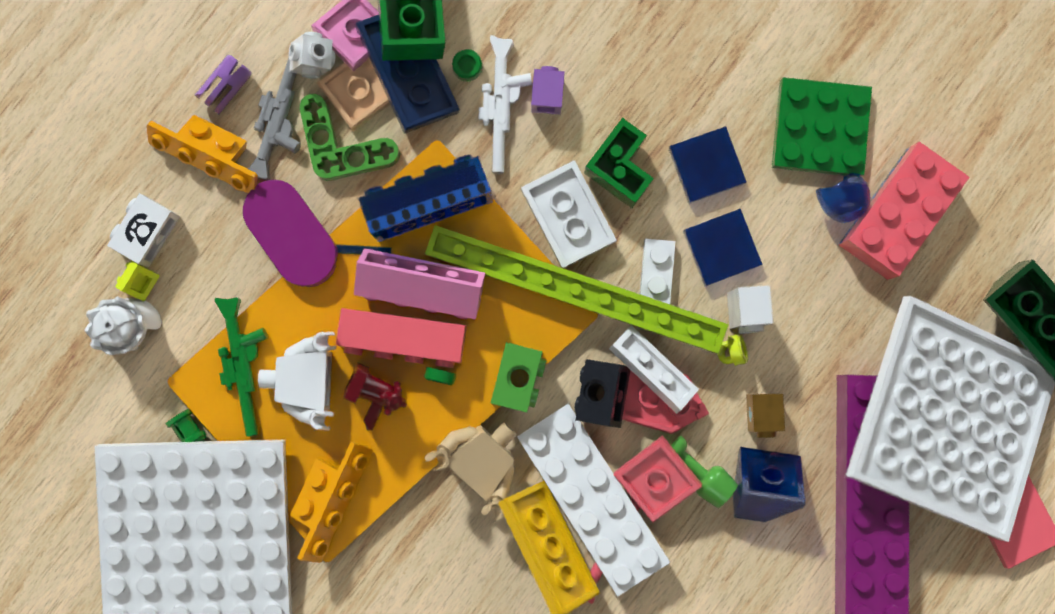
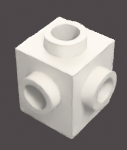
[288,32,335,79]

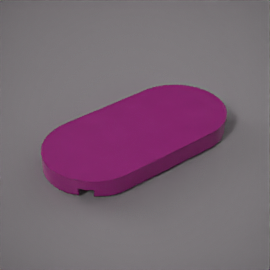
[243,180,338,287]

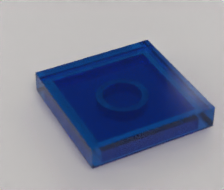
[668,126,747,204]
[683,208,763,287]

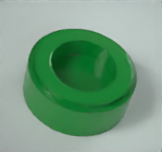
[452,49,482,82]
[424,367,457,386]

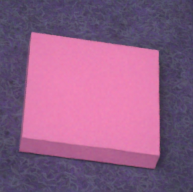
[312,0,379,71]

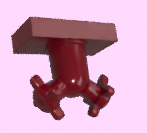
[343,362,407,431]

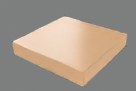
[316,57,390,131]

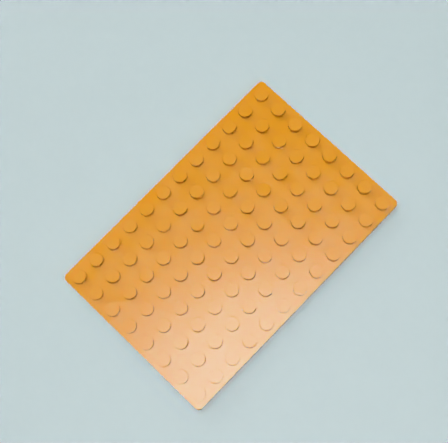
[167,140,598,562]

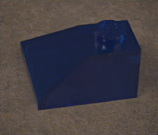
[733,447,806,522]

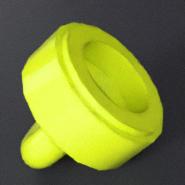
[717,334,748,366]

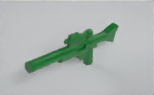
[214,297,268,437]

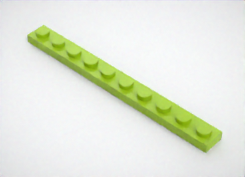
[425,225,728,354]

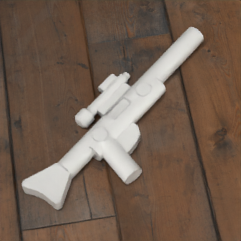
[479,35,532,174]

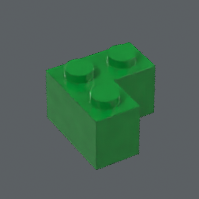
[584,117,654,209]

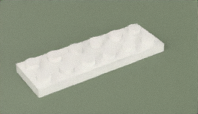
[517,404,670,597]

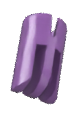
[194,55,252,115]

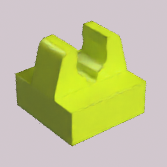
[115,260,160,301]

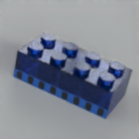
[358,155,493,242]

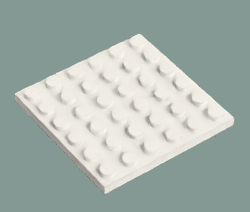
[846,296,1055,542]
[94,440,292,614]

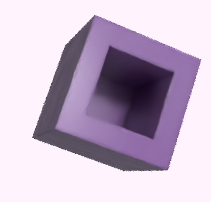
[531,66,565,115]

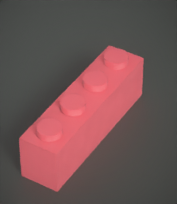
[336,308,467,368]

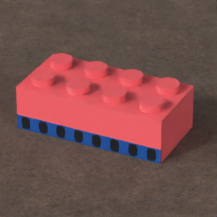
[838,141,970,280]

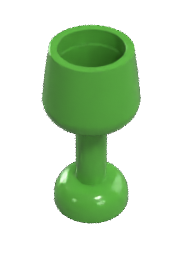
[671,436,738,508]

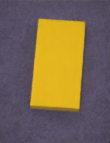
[498,481,600,614]

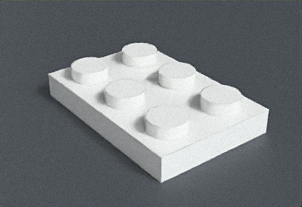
[521,160,617,268]

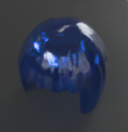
[815,173,871,223]

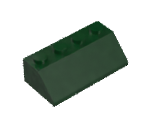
[983,259,1055,382]

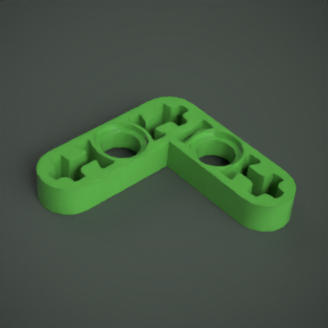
[300,94,400,181]

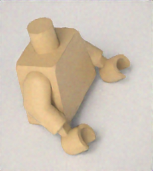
[425,422,517,522]

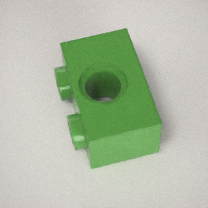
[491,342,547,412]

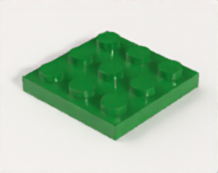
[772,77,872,177]

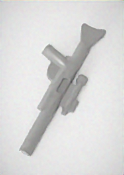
[248,58,301,181]

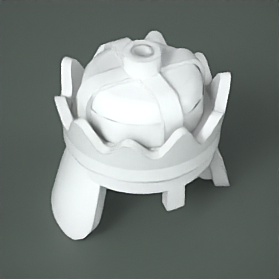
[85,297,162,355]

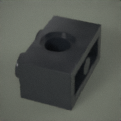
[574,359,630,428]

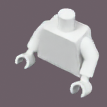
[258,332,336,430]

